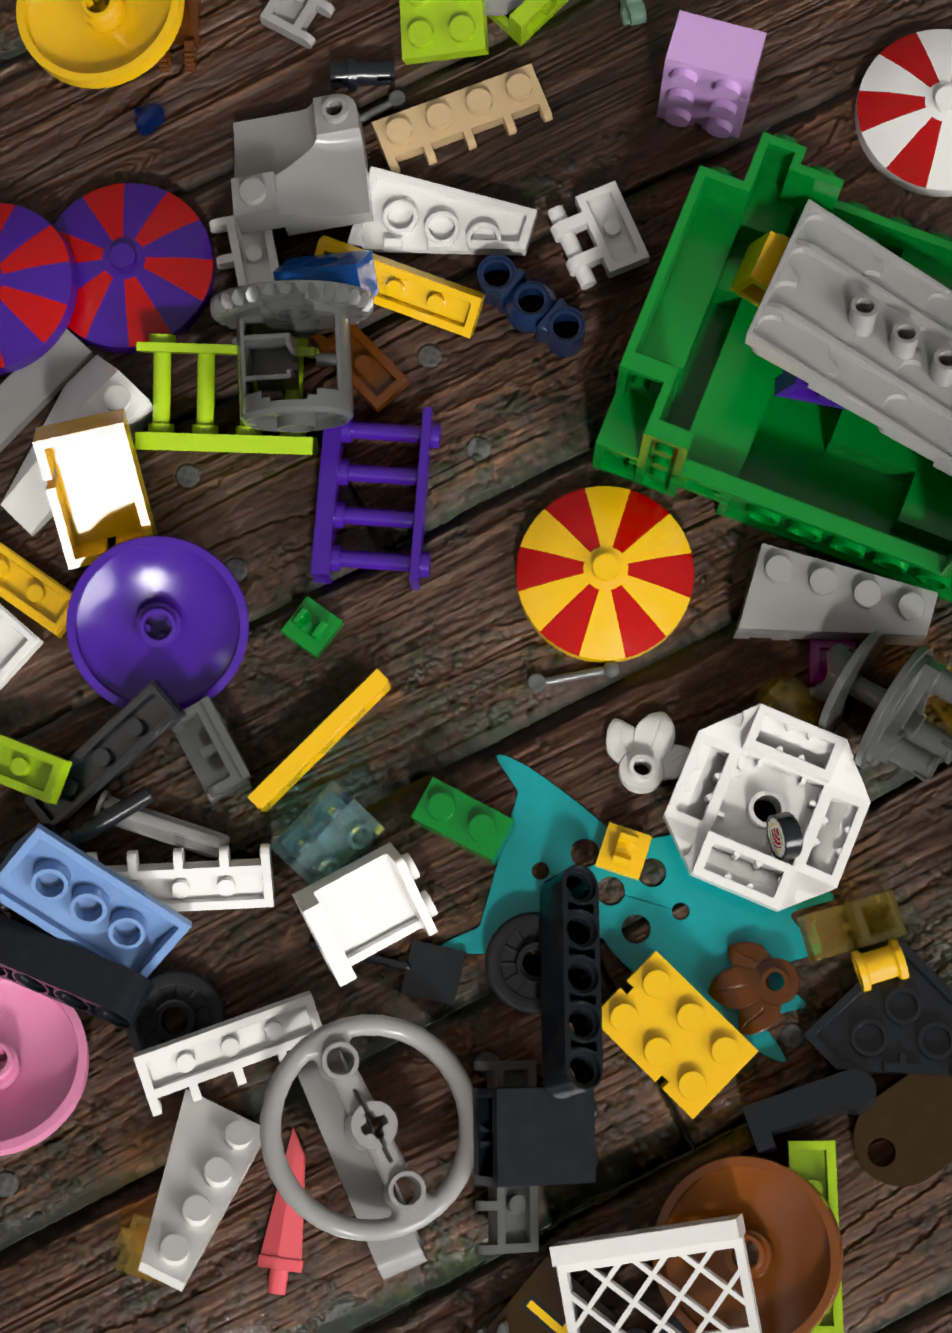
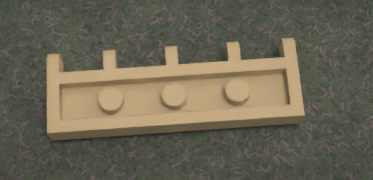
[372,64,553,174]

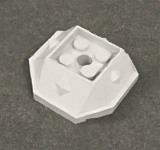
[663,703,871,912]

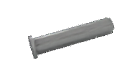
[94,790,230,860]

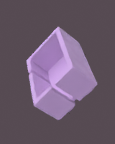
[656,10,767,138]

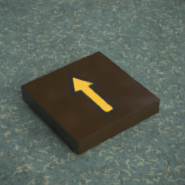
[486,1254,620,1333]

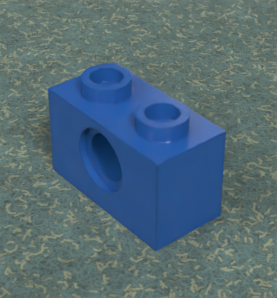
[273,250,379,298]

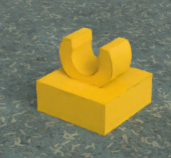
[595,822,653,881]

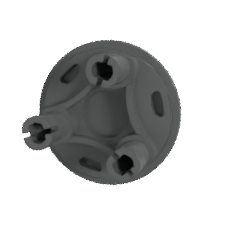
[809,631,952,783]

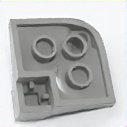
[231,94,374,236]

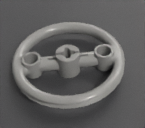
[260,1014,474,1241]

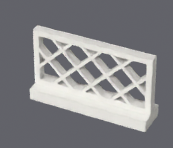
[549,1213,762,1333]

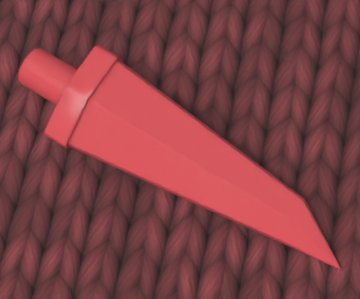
[257,1127,306,1295]

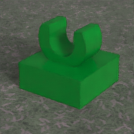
[281,596,344,660]

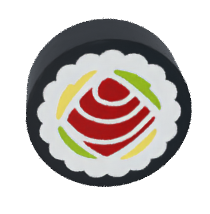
[766,812,803,861]

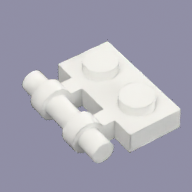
[547,181,650,290]

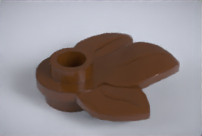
[708,941,800,1035]

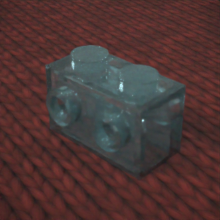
[270,780,385,885]

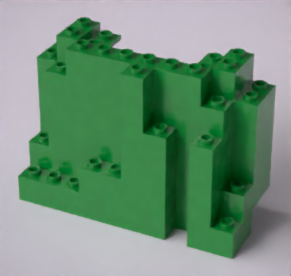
[592,132,952,603]

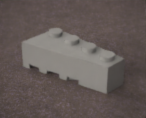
[733,543,938,646]

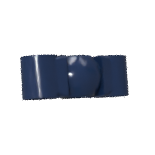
[477,254,586,358]

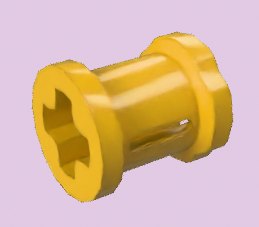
[850,938,909,992]

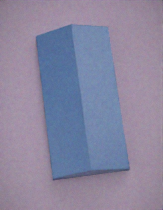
[0,823,192,978]

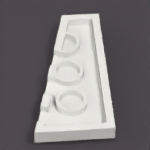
[138,1089,261,1292]

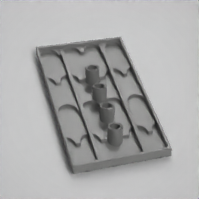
[745,199,952,476]

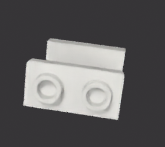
[292,842,438,987]

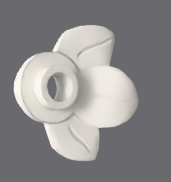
[605,711,690,794]

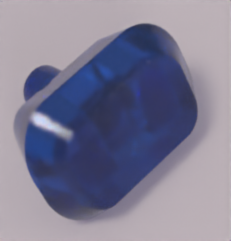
[134,104,165,136]

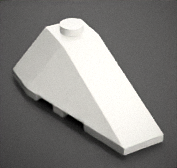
[1,355,153,537]

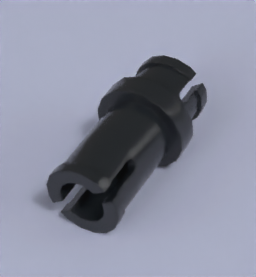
[329,56,395,91]

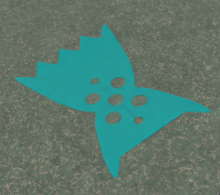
[442,755,834,1062]

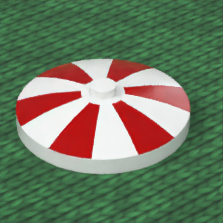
[854,29,952,197]

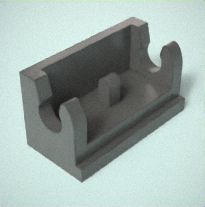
[172,696,255,803]

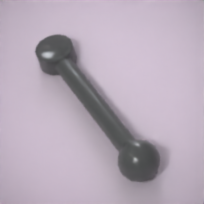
[360,90,406,123]
[528,661,620,692]

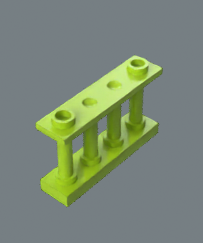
[135,334,319,455]

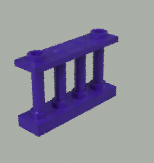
[311,407,441,590]

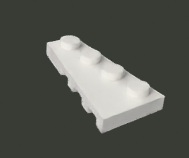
[347,166,537,256]

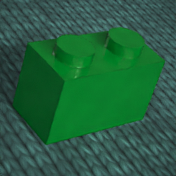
[411,777,516,866]

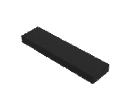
[23,680,187,830]

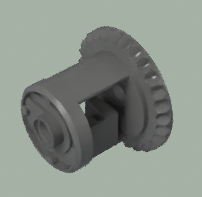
[210,280,374,433]

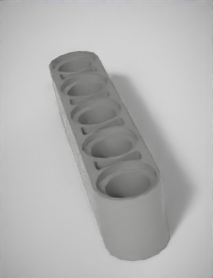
[298,1050,428,1280]

